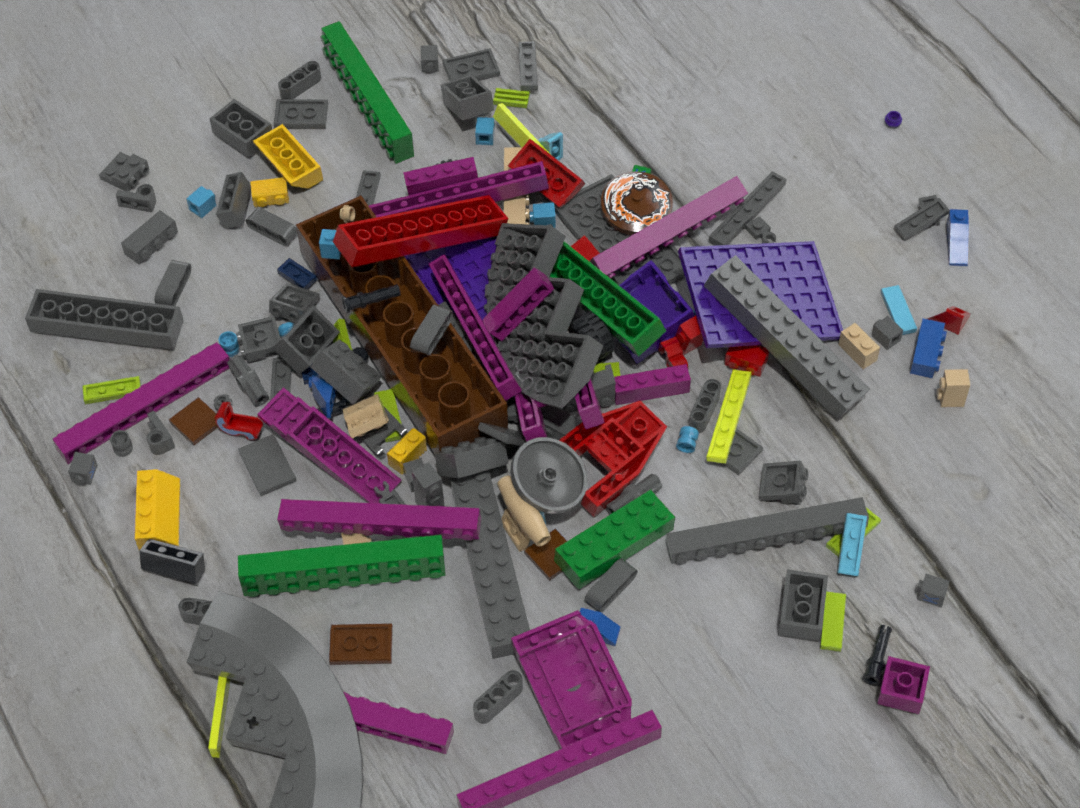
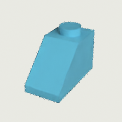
[538,132,563,160]

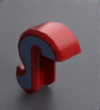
[214,402,264,440]

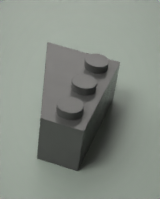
[558,364,616,414]

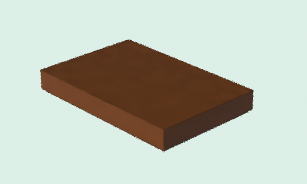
[329,623,393,665]

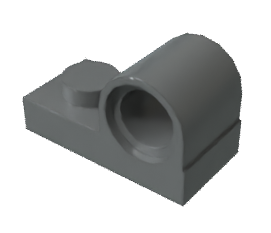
[116,184,157,212]
[146,411,175,455]

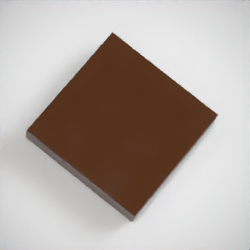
[169,397,218,446]
[524,528,567,581]

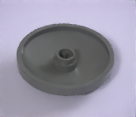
[510,437,588,514]

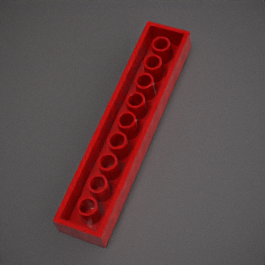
[333,195,509,267]

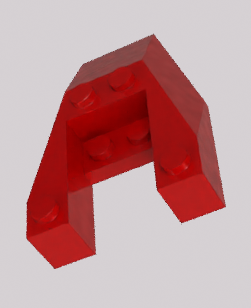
[559,401,667,517]

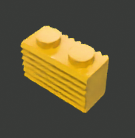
[250,177,289,207]
[386,428,427,474]

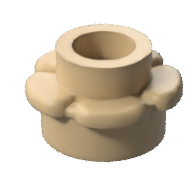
[340,205,355,223]

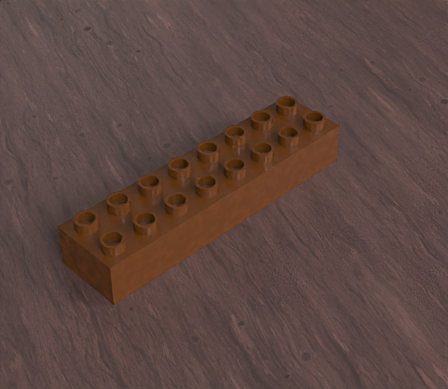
[296,195,508,453]

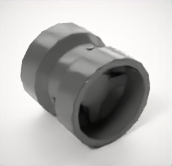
[110,430,133,457]

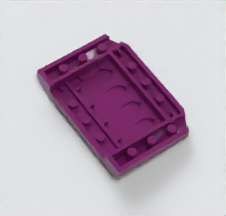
[511,610,632,749]

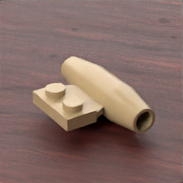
[497,475,551,552]

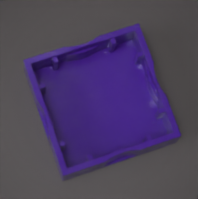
[617,260,695,364]

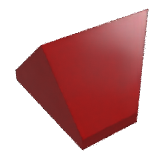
[927,306,971,335]

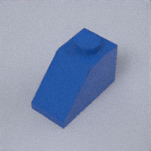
[580,608,621,646]

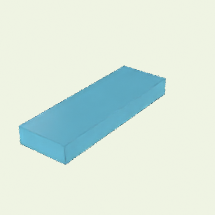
[881,285,917,335]
[837,513,867,576]

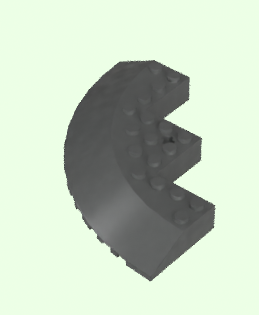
[484,223,603,408]
[187,591,363,808]

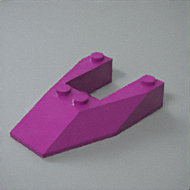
[515,378,605,441]

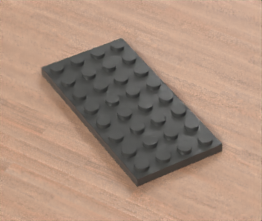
[554,174,685,285]

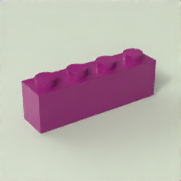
[403,157,478,195]
[483,267,554,341]
[614,364,691,405]

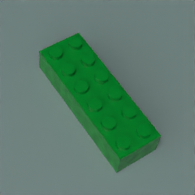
[554,490,675,590]

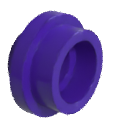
[885,111,902,127]

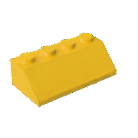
[253,124,323,188]
[135,469,180,550]

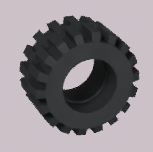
[568,312,614,362]

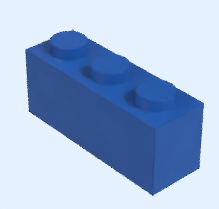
[910,319,947,379]

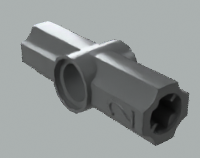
[227,355,269,406]
[606,473,662,515]

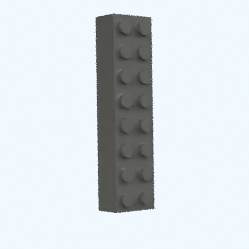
[25,289,183,350]

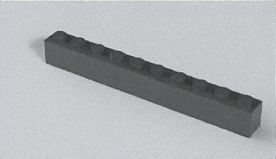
[666,497,869,564]

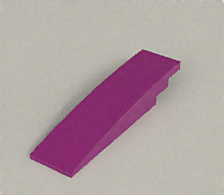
[257,387,402,503]

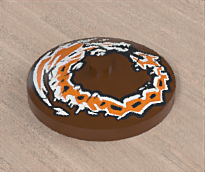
[601,172,673,235]

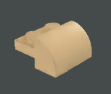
[343,394,389,438]

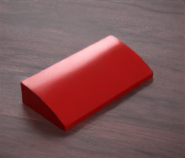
[507,139,585,208]

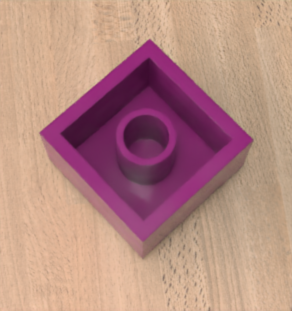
[877,656,930,714]

